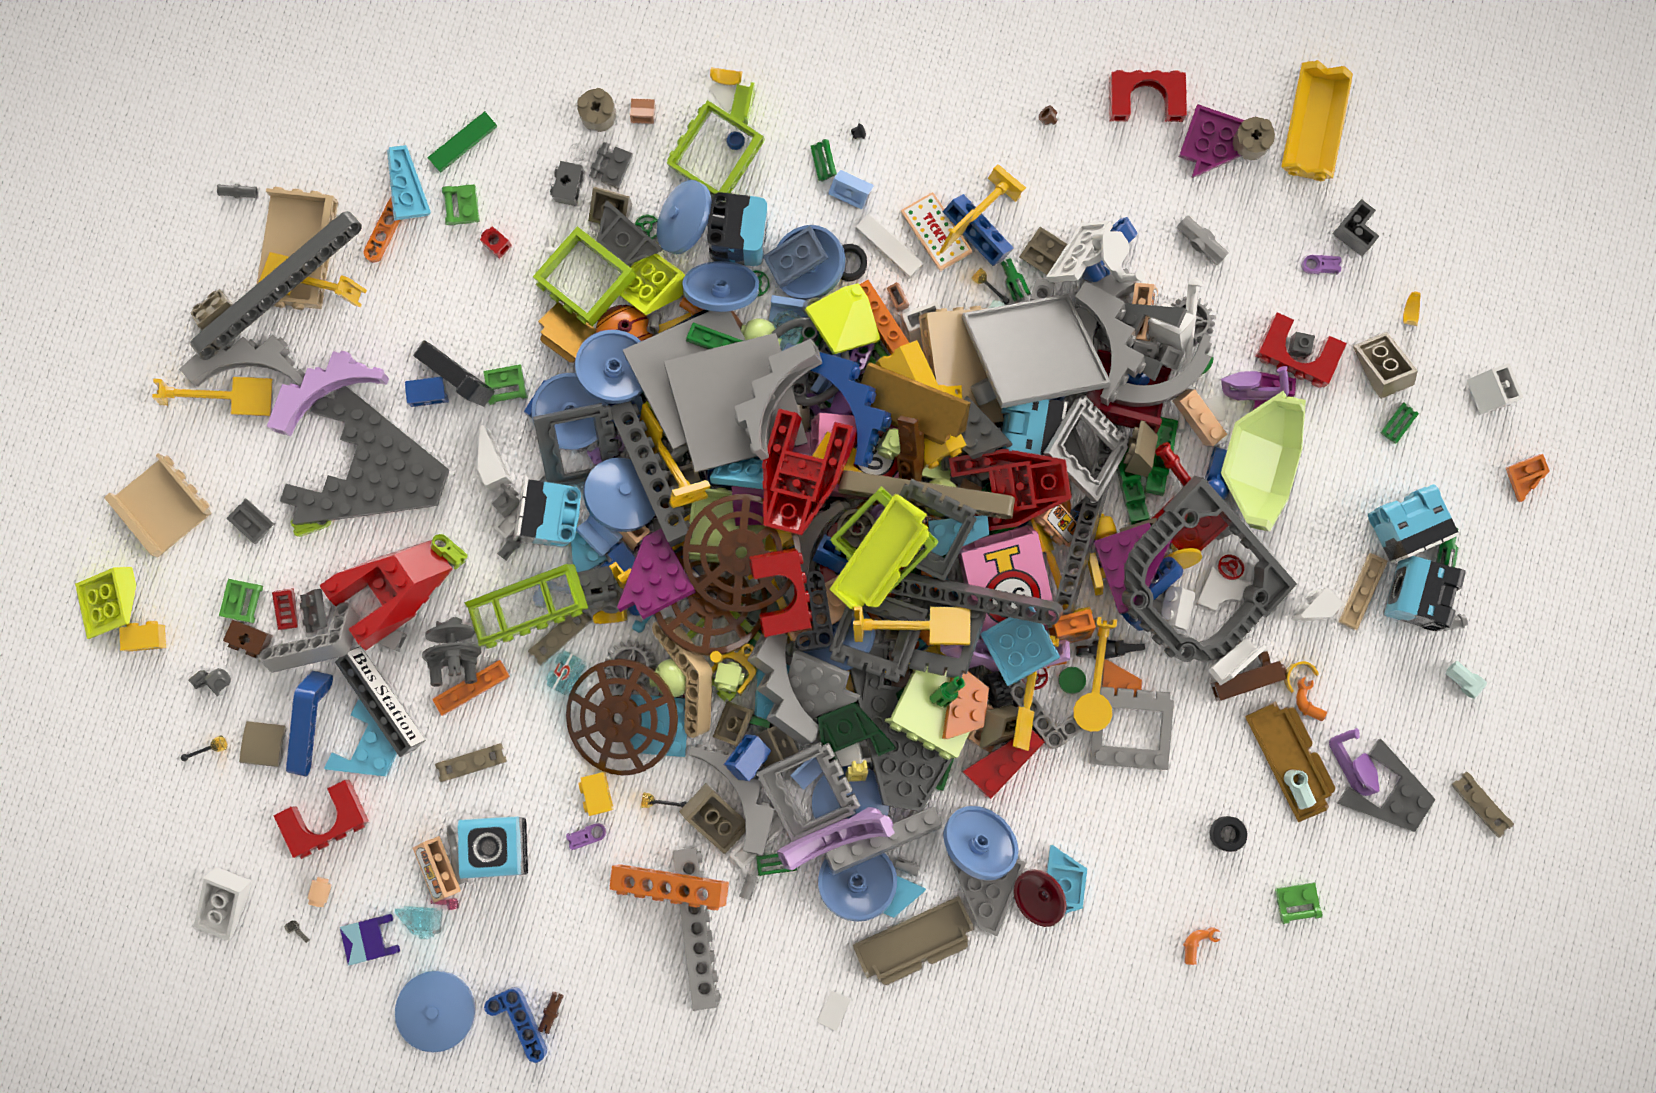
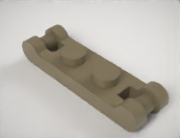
[528,611,593,666]
[435,743,507,783]
[1451,771,1514,838]

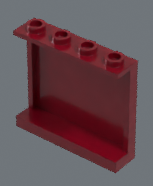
[1086,349,1172,434]

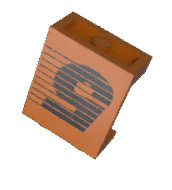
[1048,609,1096,643]

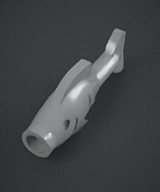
[446,824,469,885]

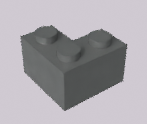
[1332,199,1380,256]

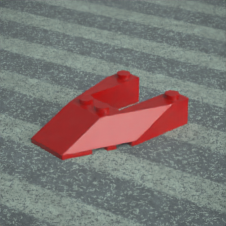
[762,409,857,536]
[949,449,1071,531]
[319,540,453,651]

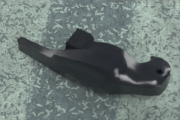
[1075,640,1145,660]

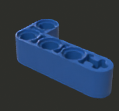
[1081,217,1138,282]
[1115,557,1183,631]
[484,987,548,1063]

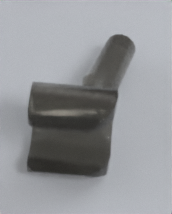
[284,920,310,943]

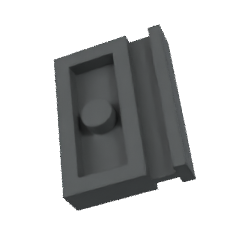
[226,498,275,544]

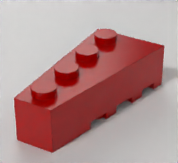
[961,730,1045,799]

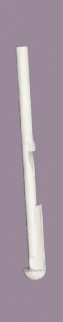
[1178,278,1203,430]

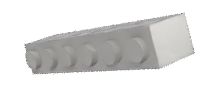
[825,806,942,875]

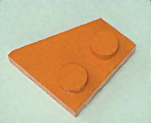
[1505,454,1550,502]
[1102,659,1142,697]

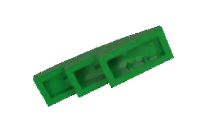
[1144,417,1178,496]
[1116,448,1150,525]

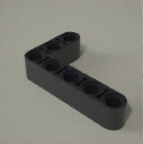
[413,340,495,407]

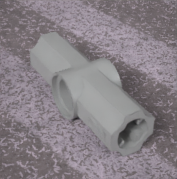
[1176,215,1229,265]

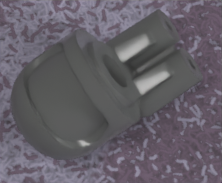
[188,668,231,697]

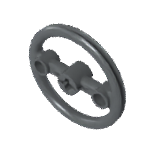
[771,317,850,406]

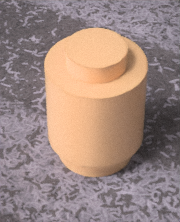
[307,877,332,907]

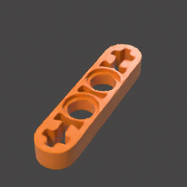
[363,196,401,263]

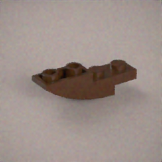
[897,415,924,482]

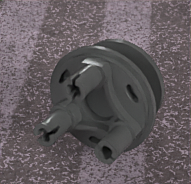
[422,617,482,687]

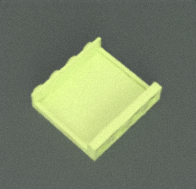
[689,488,766,563]
[885,666,970,760]

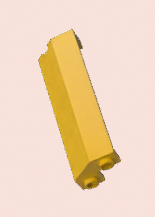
[1281,60,1353,181]
[875,340,966,470]

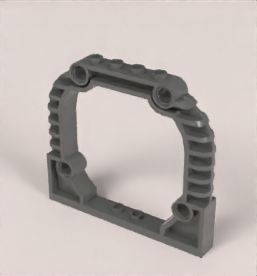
[1121,475,1297,662]

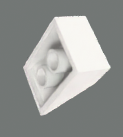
[477,425,513,492]
[193,867,252,941]

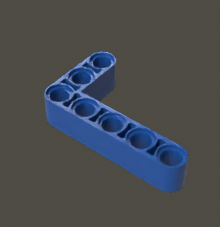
[286,670,333,777]

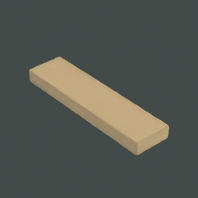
[1338,553,1388,630]

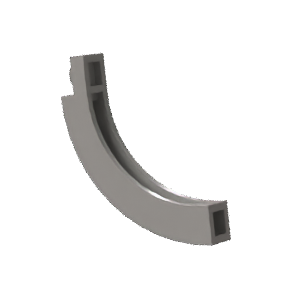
[1111,333,1212,407]

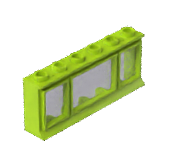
[464,564,589,649]

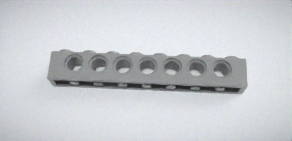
[672,847,721,1011]

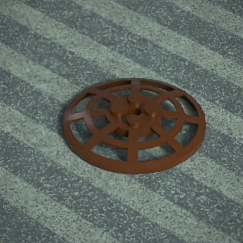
[683,494,801,612]
[653,550,767,656]
[566,659,678,776]

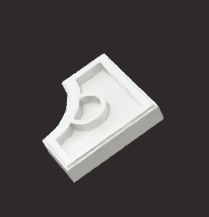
[1196,568,1248,611]

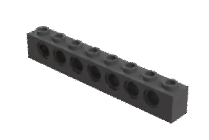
[611,401,692,547]

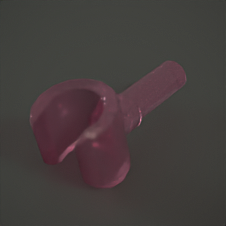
[431,898,459,911]

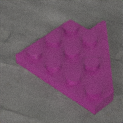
[1178,104,1255,178]
[1094,522,1173,615]
[617,528,695,620]

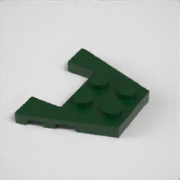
[818,702,896,770]

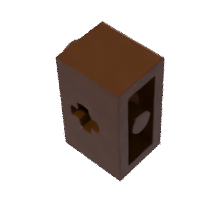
[223,619,273,658]

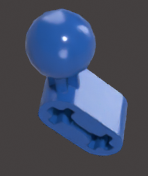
[1205,446,1229,500]

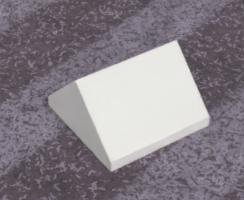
[1148,303,1197,352]

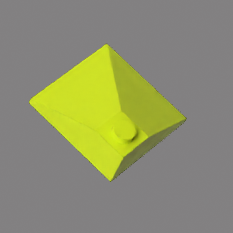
[620,253,685,315]
[805,283,880,355]
[75,567,136,639]

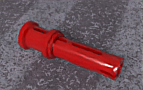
[1155,442,1191,487]

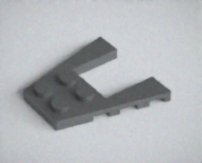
[1095,303,1187,381]
[1337,739,1436,832]

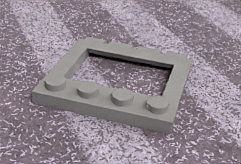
[1044,395,1128,502]
[1089,687,1174,770]
[757,742,860,842]

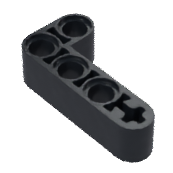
[795,571,834,652]

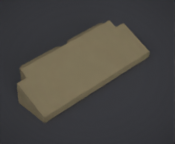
[852,896,974,985]

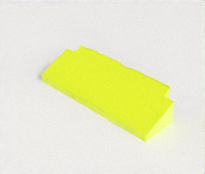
[830,494,929,609]

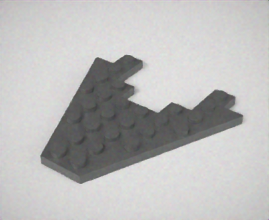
[280,386,450,525]
[849,643,983,811]

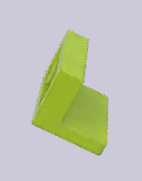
[730,82,755,125]

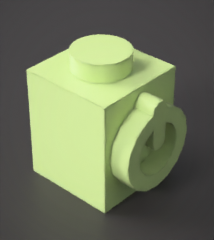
[876,428,900,460]
[714,662,745,692]

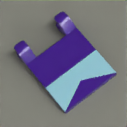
[340,914,400,966]

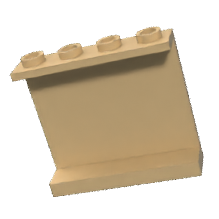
[104,453,212,557]

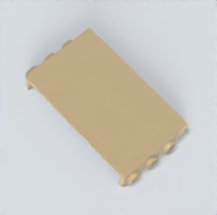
[256,187,338,310]
[919,306,1004,427]

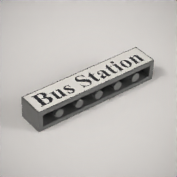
[335,646,426,757]

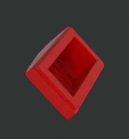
[272,588,298,630]

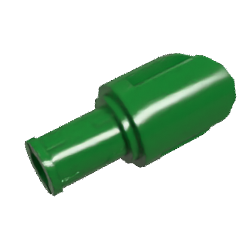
[1000,258,1031,302]
[1436,528,1459,567]
[930,676,965,708]

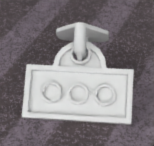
[1046,221,1145,283]

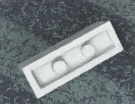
[1208,637,1267,685]

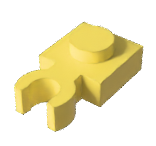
[845,760,868,782]

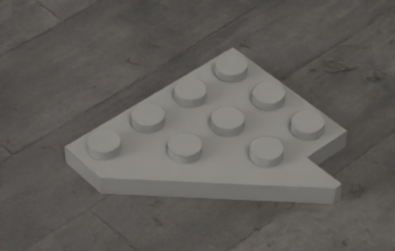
[788,650,860,719]
[947,854,1026,937]

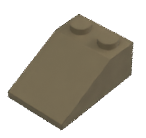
[1353,332,1418,399]
[679,783,746,854]

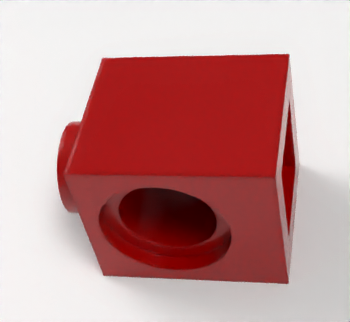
[480,226,512,259]

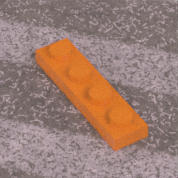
[432,660,510,716]

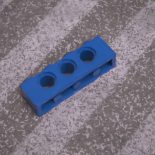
[943,194,1014,266]

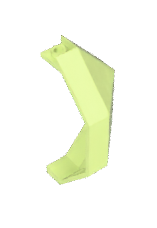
[1221,391,1306,532]

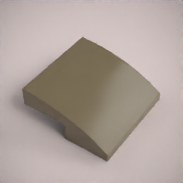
[1019,227,1067,275]
[239,721,287,767]

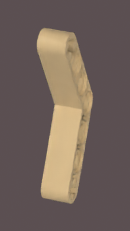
[652,617,712,738]

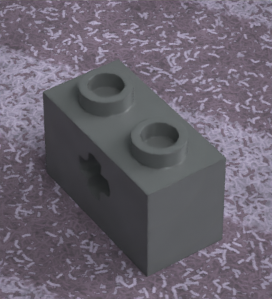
[550,161,585,206]

